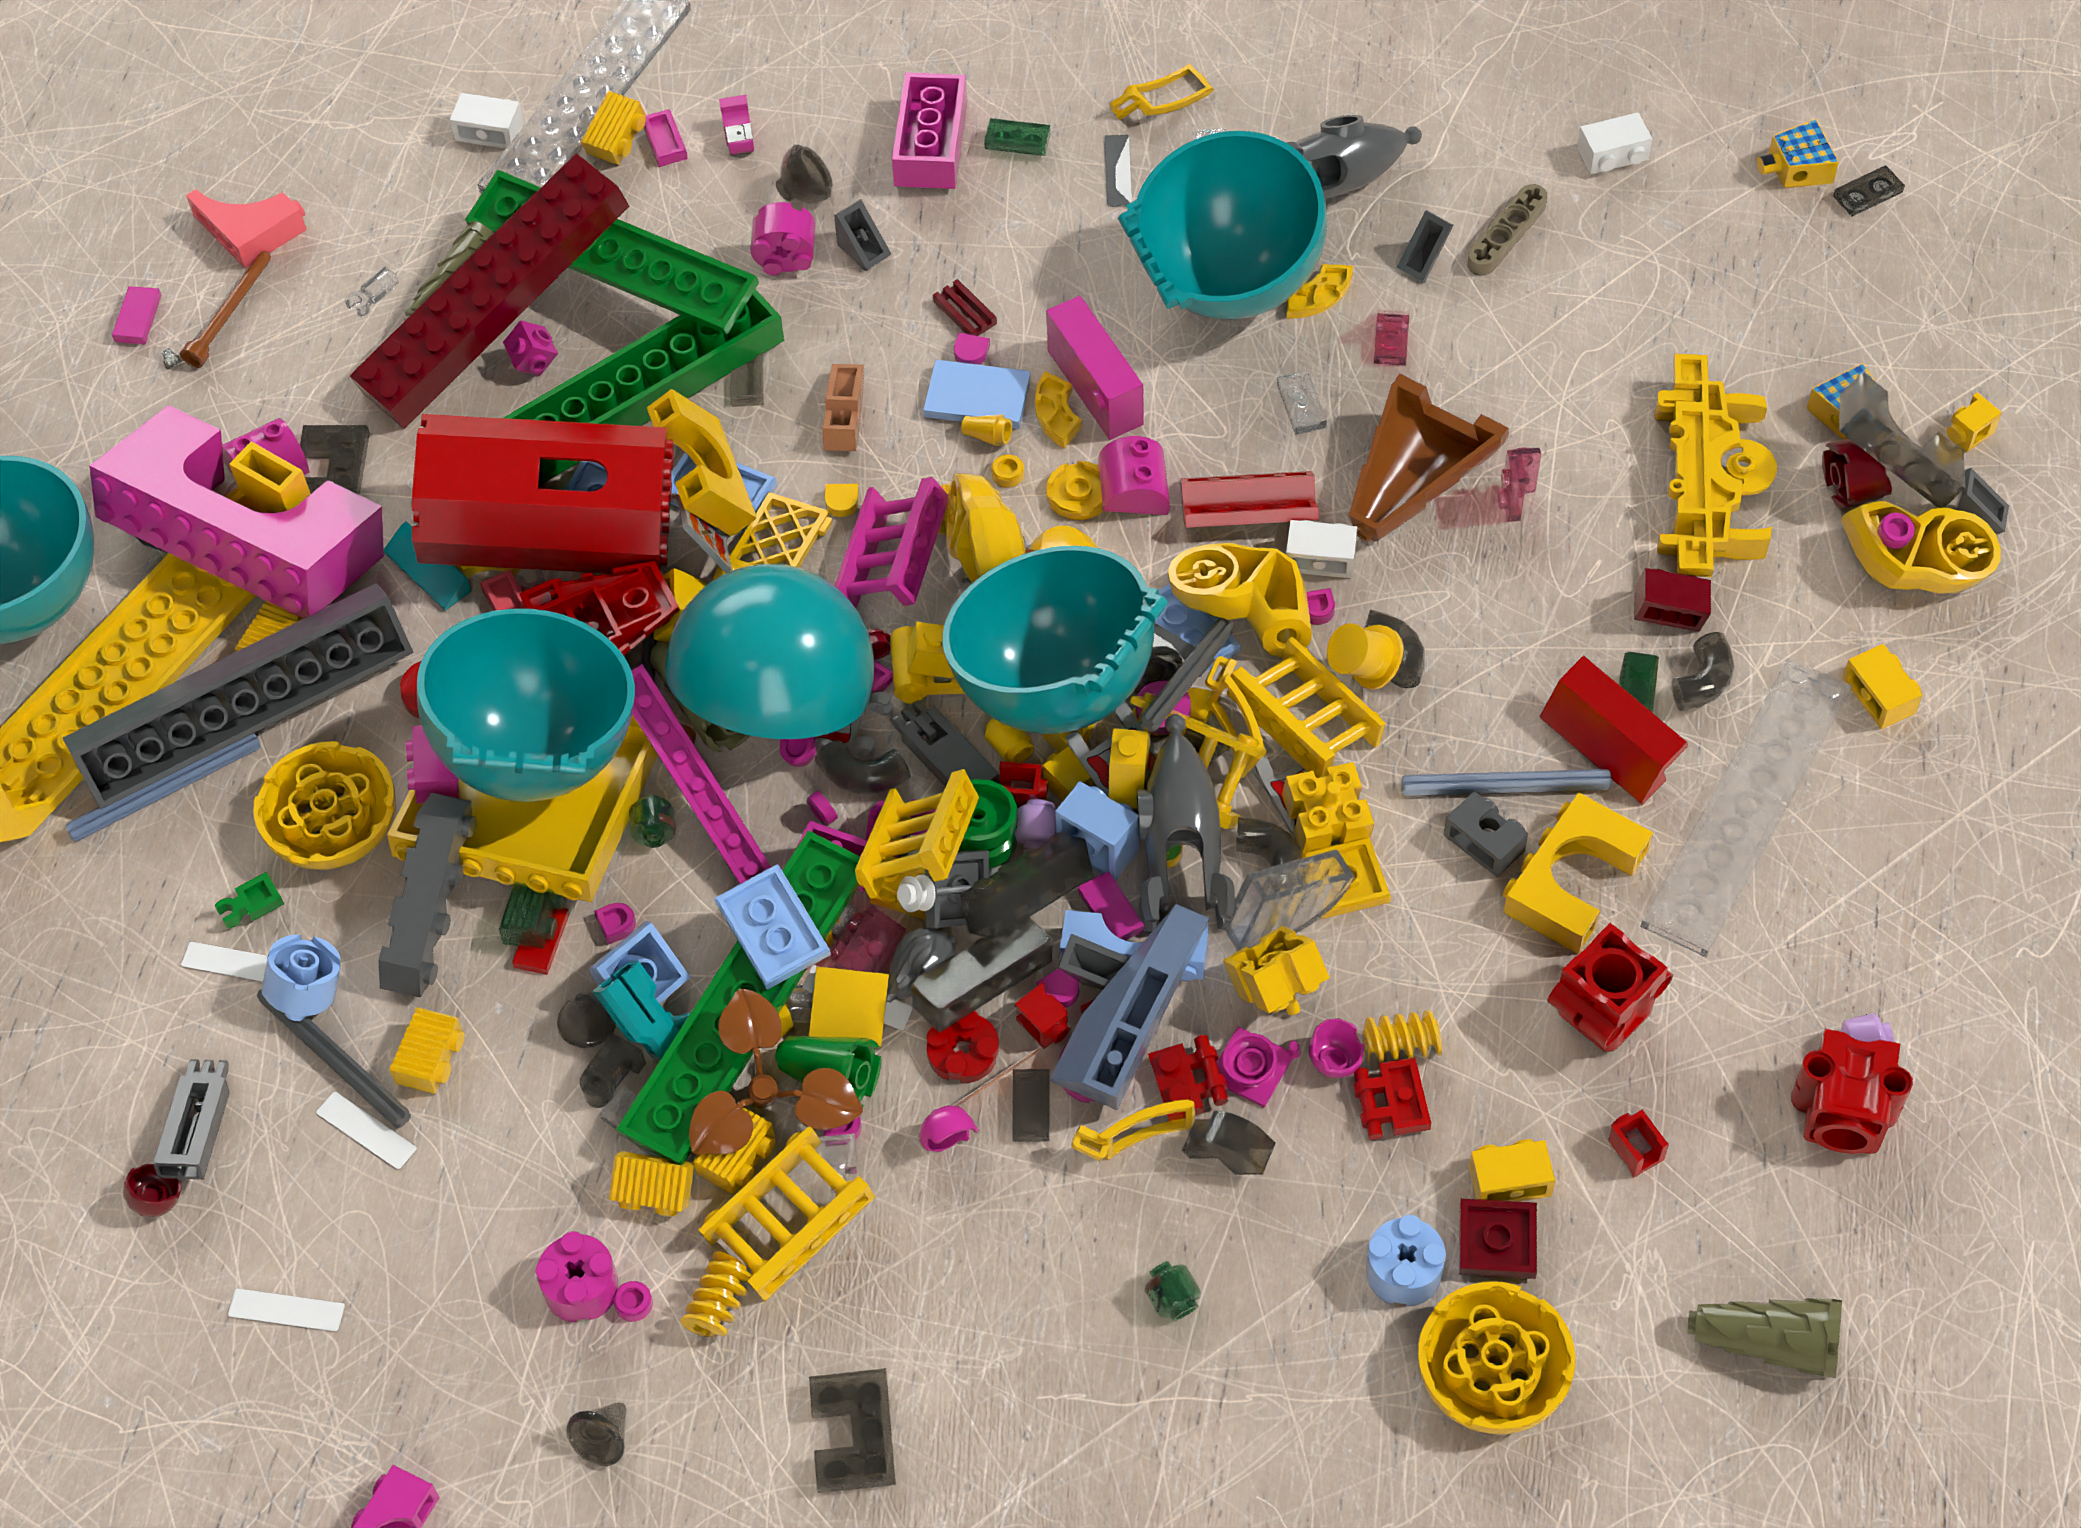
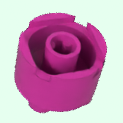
[750,202,816,275]
[535,1231,618,1322]

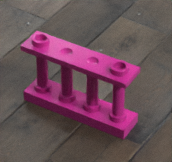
[834,477,948,609]

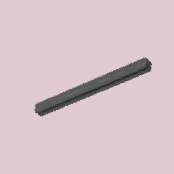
[1139,618,1234,732]
[257,989,411,1128]

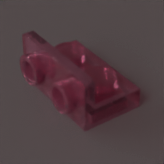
[828,905,907,973]

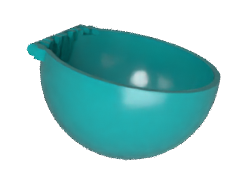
[1118,131,1327,320]
[0,455,94,645]
[943,546,1168,734]
[665,564,875,739]
[417,609,635,802]

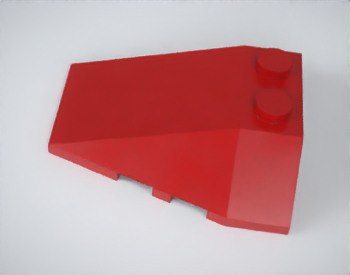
[519,561,680,656]

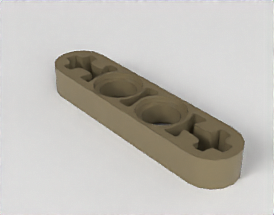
[1467,184,1547,276]

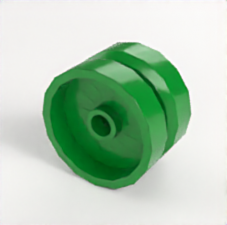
[958,779,1017,869]

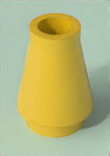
[961,414,1012,447]

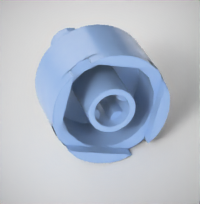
[261,935,340,1021]
[1366,1215,1446,1306]

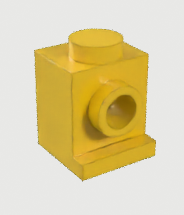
[1946,392,2002,452]

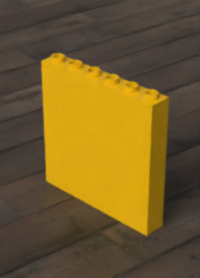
[387,715,658,903]

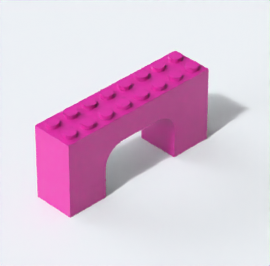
[89,405,384,618]

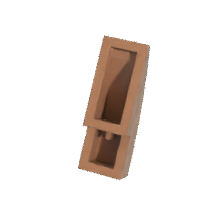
[822,364,864,451]

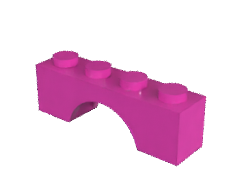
[351,1464,440,1528]

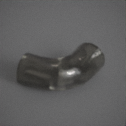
[1365,609,1425,688]
[1672,632,1735,711]
[815,740,911,794]
[1235,817,1306,893]

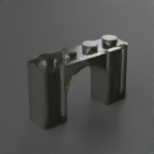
[1839,372,1966,508]

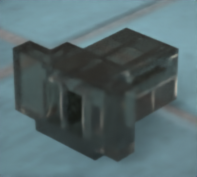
[162,348,184,370]

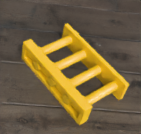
[1226,637,1386,778]
[1130,692,1267,829]
[855,769,979,899]
[698,1127,875,1302]

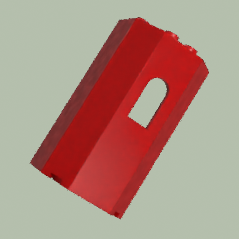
[412,414,674,574]

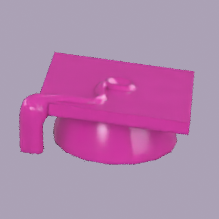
[1217,1026,1301,1108]

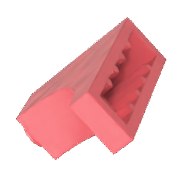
[186,189,307,268]

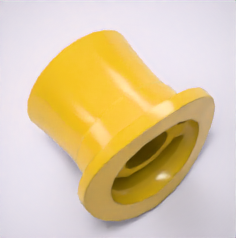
[1327,623,1403,690]

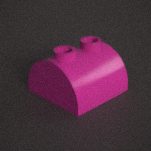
[222,418,310,476]
[1098,436,1170,515]

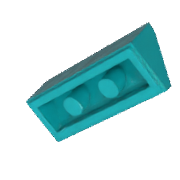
[384,521,471,611]

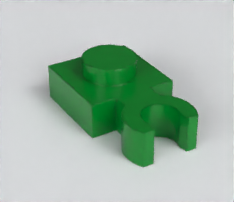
[215,872,284,928]

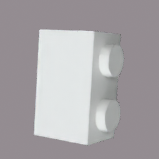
[450,93,524,150]
[1577,112,1652,175]
[1286,520,1357,578]

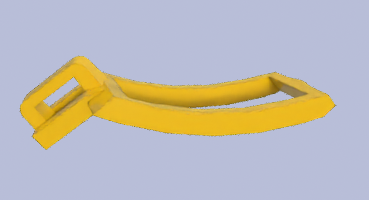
[1109,64,1215,120]
[1205,656,1264,778]
[1071,1100,1196,1161]

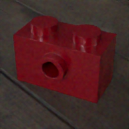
[1634,568,1711,632]

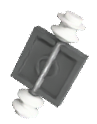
[897,850,1021,928]

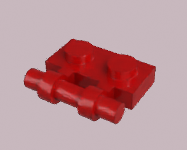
[1148,1035,1229,1121]
[1353,1058,1432,1140]

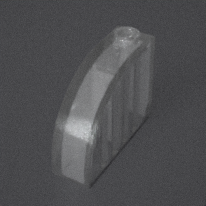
[1222,849,1355,951]

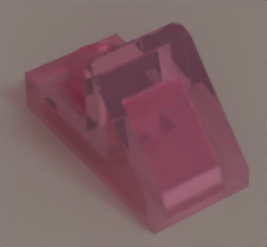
[1374,310,1410,366]

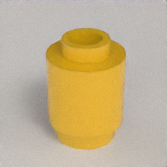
[984,718,1034,763]

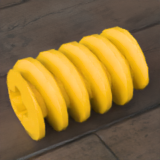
[1362,1010,1442,1064]
[680,1251,752,1337]

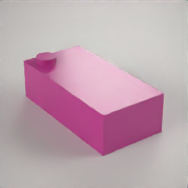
[892,72,967,189]
[1046,296,1144,440]

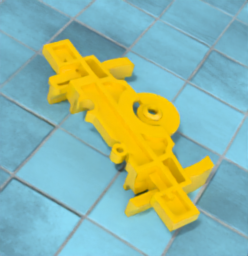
[1654,354,1777,577]

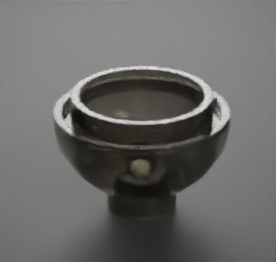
[775,144,833,203]

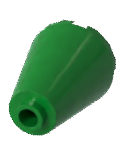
[775,1036,881,1108]

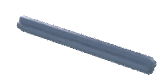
[65,733,261,841]
[1401,769,1611,796]

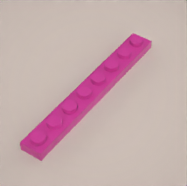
[631,664,771,884]

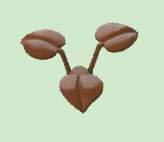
[689,989,863,1155]

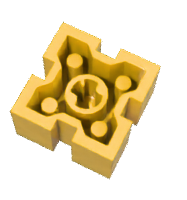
[1282,762,1374,855]
[1223,925,1330,1015]

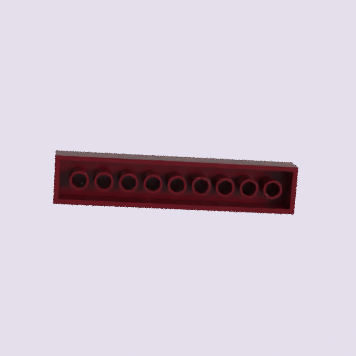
[349,153,630,429]

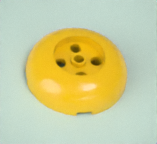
[253,741,396,870]
[1418,1281,1576,1435]

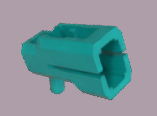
[592,961,691,1060]

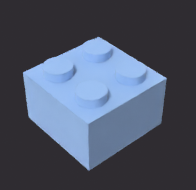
[1055,781,1139,881]

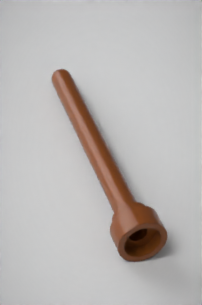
[180,251,271,368]

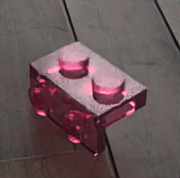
[1498,447,1541,522]

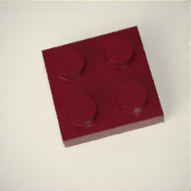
[1459,1198,1537,1279]

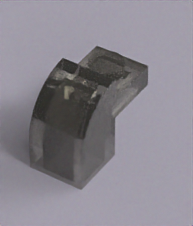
[1182,1110,1276,1175]

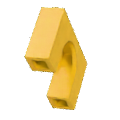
[647,389,757,536]
[1502,792,1654,954]

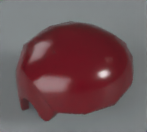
[123,1163,182,1217]

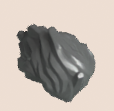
[886,927,958,1003]

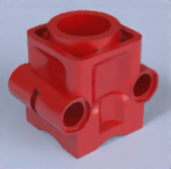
[1547,922,1673,1052]
[1791,1028,1913,1154]

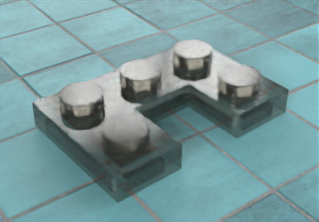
[300,425,370,495]
[809,1368,896,1493]

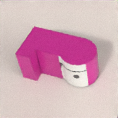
[719,94,754,155]

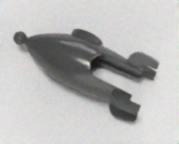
[1275,115,1422,199]
[1137,714,1235,933]

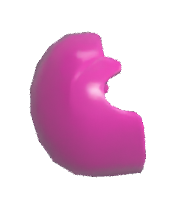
[1309,1018,1365,1079]
[918,1105,979,1152]

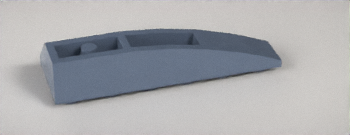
[1050,904,1209,1111]

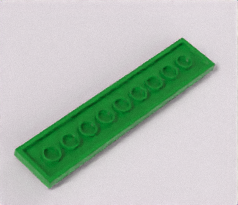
[465,169,760,334]
[616,830,860,1165]

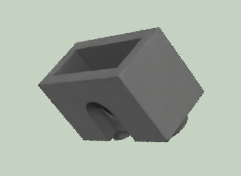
[1444,791,1528,877]

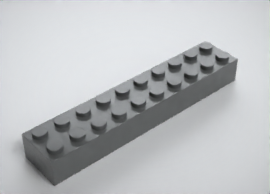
[62,583,414,809]

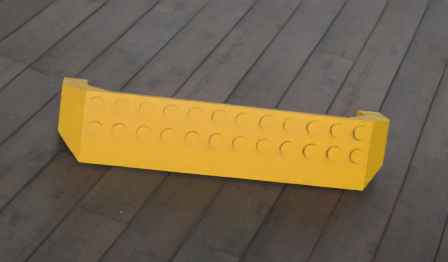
[0,441,311,843]

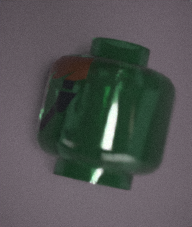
[629,795,676,848]
[1144,1261,1201,1321]

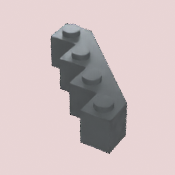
[378,793,476,998]

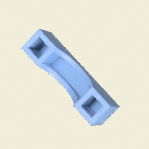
[1060,910,1209,981]

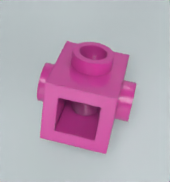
[503,320,558,376]

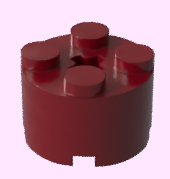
[1822,434,1892,508]

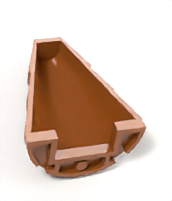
[1349,373,1509,542]

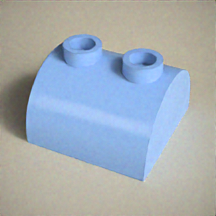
[590,921,691,1004]

